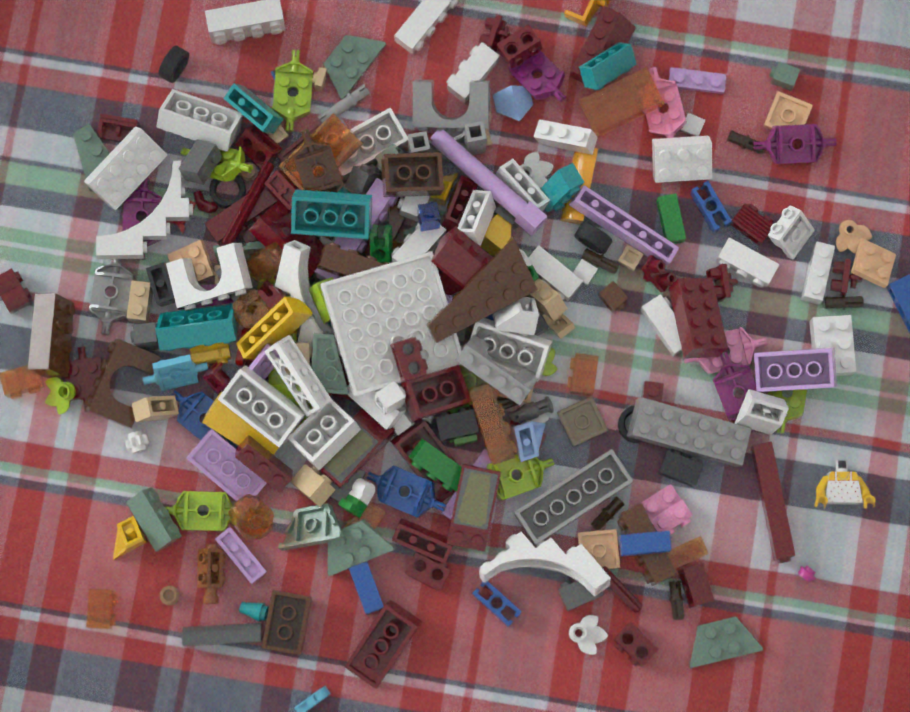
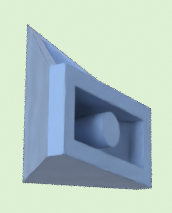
[493,85,533,121]
[510,421,545,462]

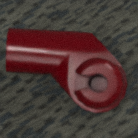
[193,191,218,214]

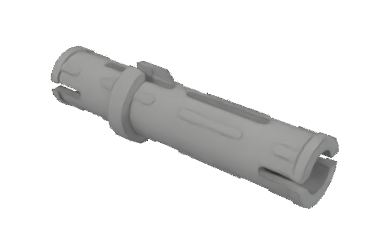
[317,84,370,127]

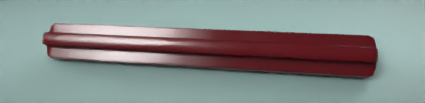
[222,161,274,245]

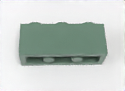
[126,487,182,552]

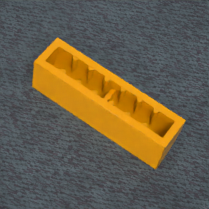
[560,148,598,225]

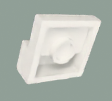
[768,205,815,260]

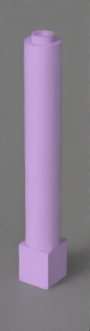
[431,130,547,236]

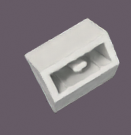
[493,297,539,336]
[735,389,789,435]

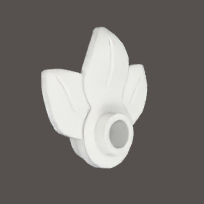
[520,152,553,188]
[569,615,608,655]

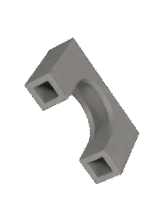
[413,80,490,131]
[408,121,487,161]
[456,334,538,405]

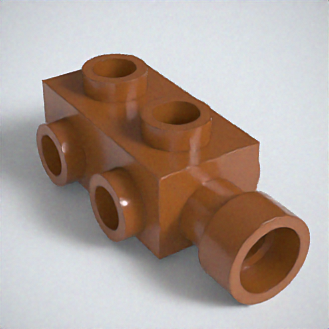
[197,544,226,604]

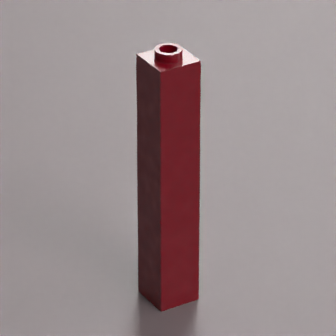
[750,441,796,563]

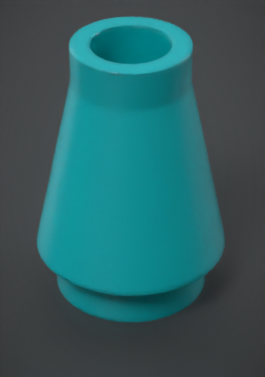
[239,602,269,622]

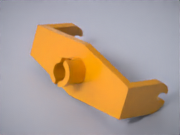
[564,0,610,27]

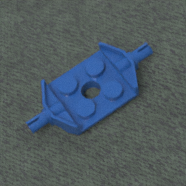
[171,391,238,449]
[367,466,447,518]

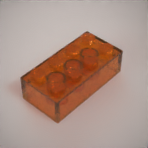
[579,67,665,137]
[279,113,364,190]
[467,382,517,465]

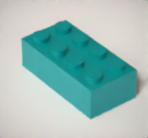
[291,190,372,239]
[155,303,240,351]

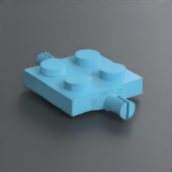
[143,354,209,391]

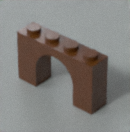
[85,339,161,428]

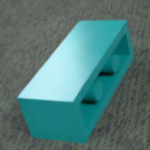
[579,42,637,90]
[223,83,284,134]
[540,163,585,213]

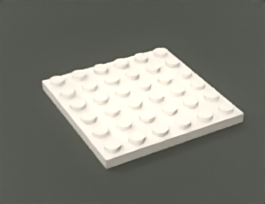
[320,251,462,397]

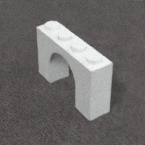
[166,243,253,311]

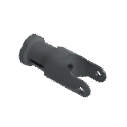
[509,396,554,422]

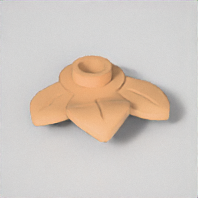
[836,220,872,254]

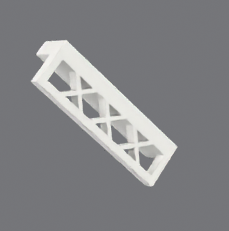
[264,335,332,417]

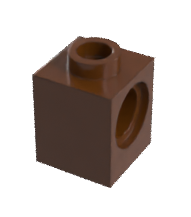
[598,281,628,313]

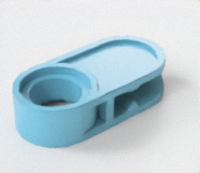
[294,685,331,712]

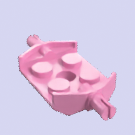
[639,67,687,138]
[683,327,767,374]

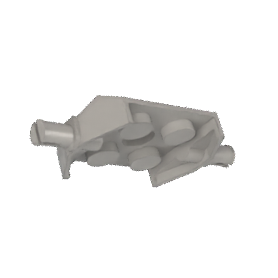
[89,259,135,335]

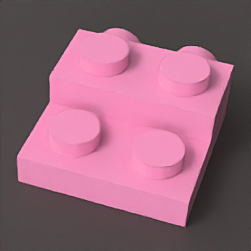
[640,484,693,535]

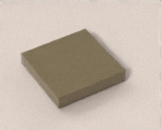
[557,396,608,447]

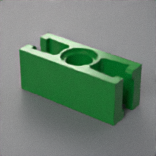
[656,193,686,245]
[370,224,393,263]

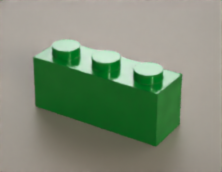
[409,438,462,492]

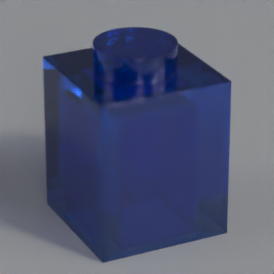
[417,202,441,232]

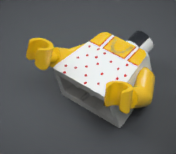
[814,461,876,509]

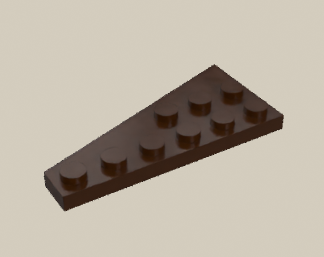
[427,238,538,343]

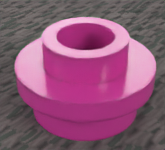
[798,565,816,583]

